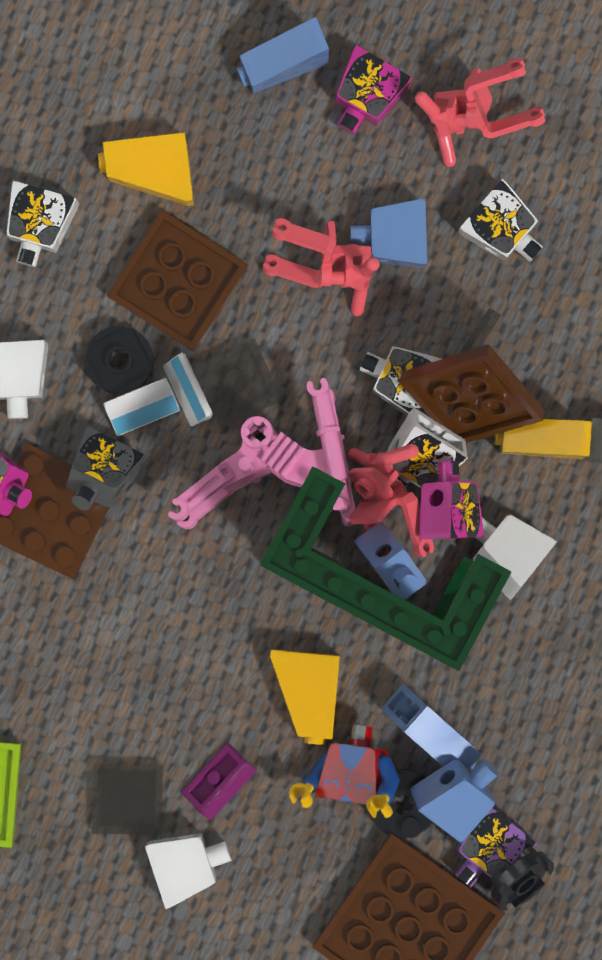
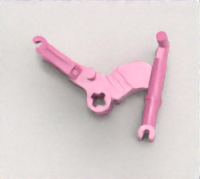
[168,378,355,529]

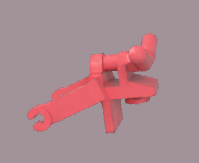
[415,58,546,167]
[262,218,380,316]
[348,444,434,557]

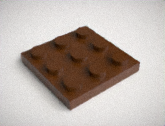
[107,210,249,352]
[399,344,545,443]
[0,443,110,580]

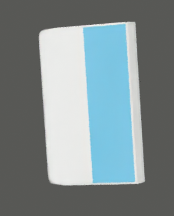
[163,353,213,426]
[103,378,180,437]

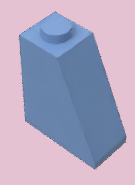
[236,17,329,94]
[381,684,482,770]

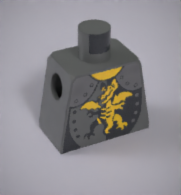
[66,426,145,511]

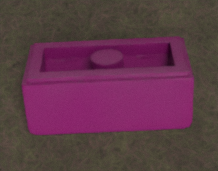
[181,742,257,820]

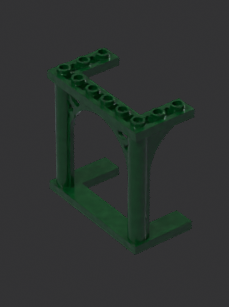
[260,466,512,671]

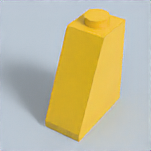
[98,132,194,206]
[494,419,592,460]
[270,649,340,745]

